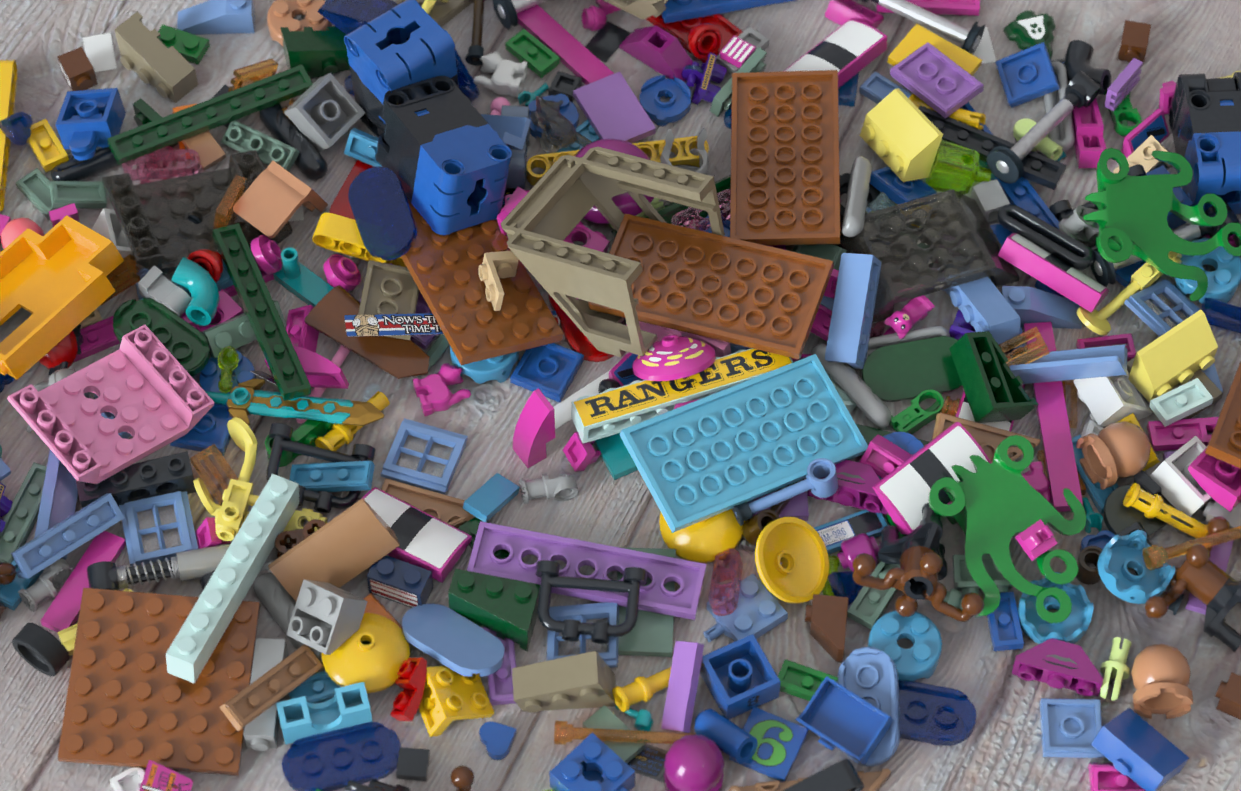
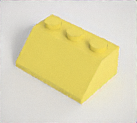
[860,88,943,182]
[1128,310,1218,403]

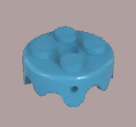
[1175,238,1241,304]
[450,346,519,384]
[1098,530,1176,604]
[1018,572,1094,644]
[868,610,942,684]

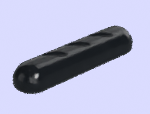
[259,103,328,180]
[51,147,139,181]
[997,204,1094,270]

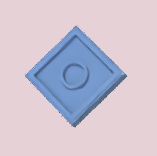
[1040,698,1103,758]

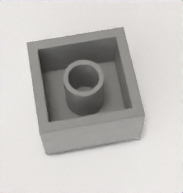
[284,73,365,152]

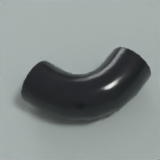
[1064,40,1112,95]

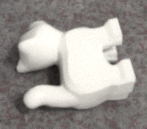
[473,52,528,97]

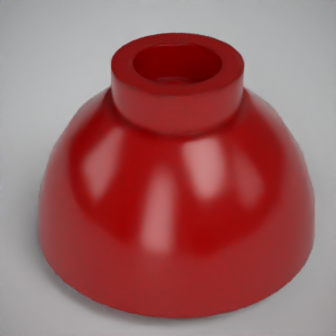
[688,23,722,59]
[188,249,223,283]

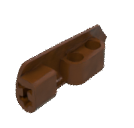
[304,285,430,379]

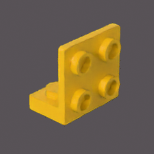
[419,666,494,737]

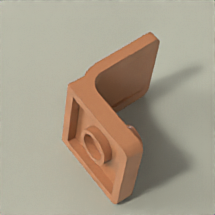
[233,161,328,238]

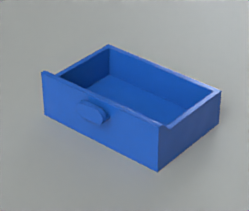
[796,676,894,766]
[1091,708,1189,791]

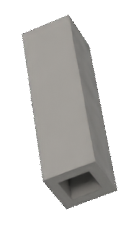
[244,638,288,751]

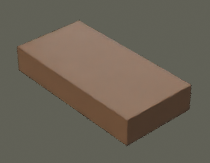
[182,131,226,171]

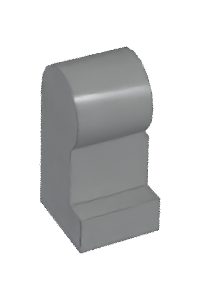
[138,265,192,317]

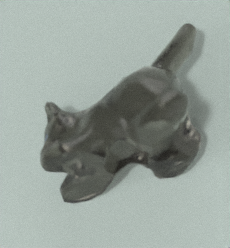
[530,96,592,153]

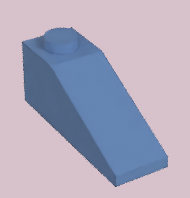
[177,0,255,35]
[1001,286,1083,329]

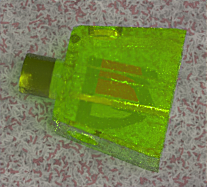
[925,140,991,194]

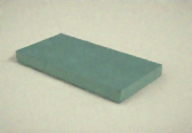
[617,547,676,657]

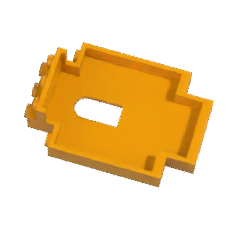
[0,215,124,380]

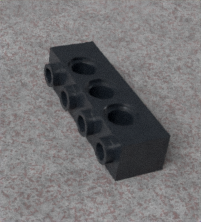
[75,451,197,509]

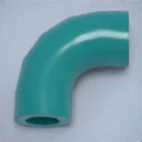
[171,257,220,326]

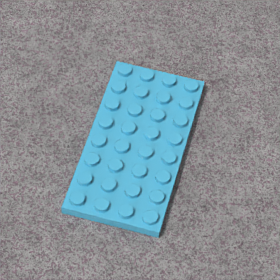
[619,354,868,533]

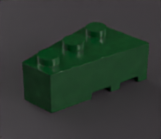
[280,26,359,79]
[949,331,1039,423]
[448,569,540,652]

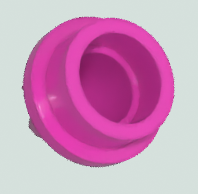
[582,5,607,31]

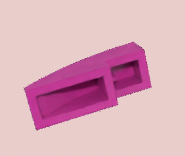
[1072,99,1107,168]
[264,346,349,389]
[512,388,555,468]

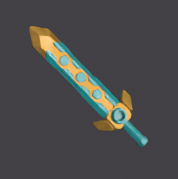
[205,378,384,426]

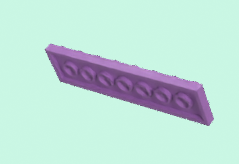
[467,521,706,620]

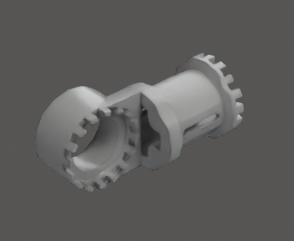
[519,473,579,504]
[18,558,73,612]

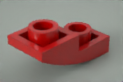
[390,657,427,721]

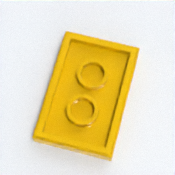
[887,24,982,76]

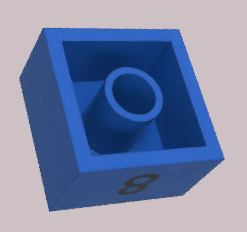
[700,634,780,720]

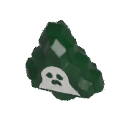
[1004,11,1056,59]

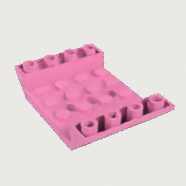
[7,325,215,484]

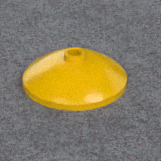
[659,509,745,563]
[755,517,829,604]
[321,613,410,693]

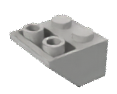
[286,579,368,655]

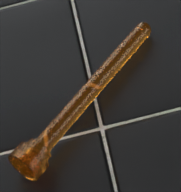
[1142,526,1241,571]
[554,720,696,745]

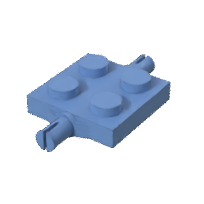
[703,574,788,642]

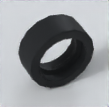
[12,623,70,676]

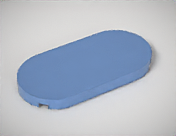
[402,604,504,677]
[838,647,900,766]

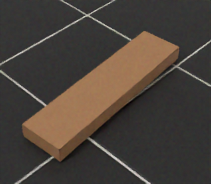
[220,644,323,731]

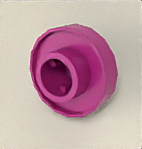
[250,235,282,275]
[323,254,361,292]

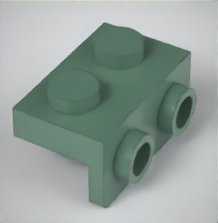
[952,553,1014,595]

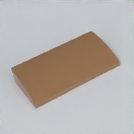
[268,498,400,602]

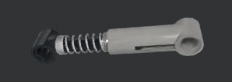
[86,543,278,591]

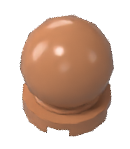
[1076,421,1151,490]
[1131,644,1193,719]

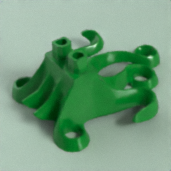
[1083,148,1241,301]
[928,435,1086,623]

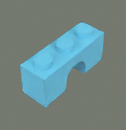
[276,682,373,745]

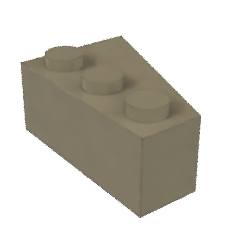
[114,11,198,103]
[512,651,616,713]

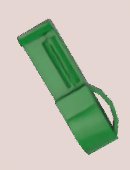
[1108,93,1142,137]
[890,390,944,434]

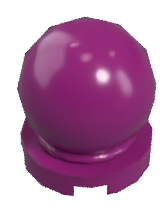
[664,735,725,791]

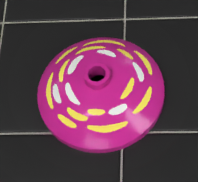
[632,335,716,381]

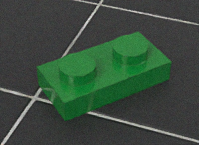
[158,24,210,65]
[505,29,560,78]
[778,659,838,701]

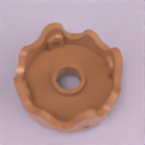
[267,0,332,48]

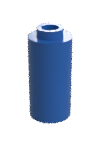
[694,709,758,763]

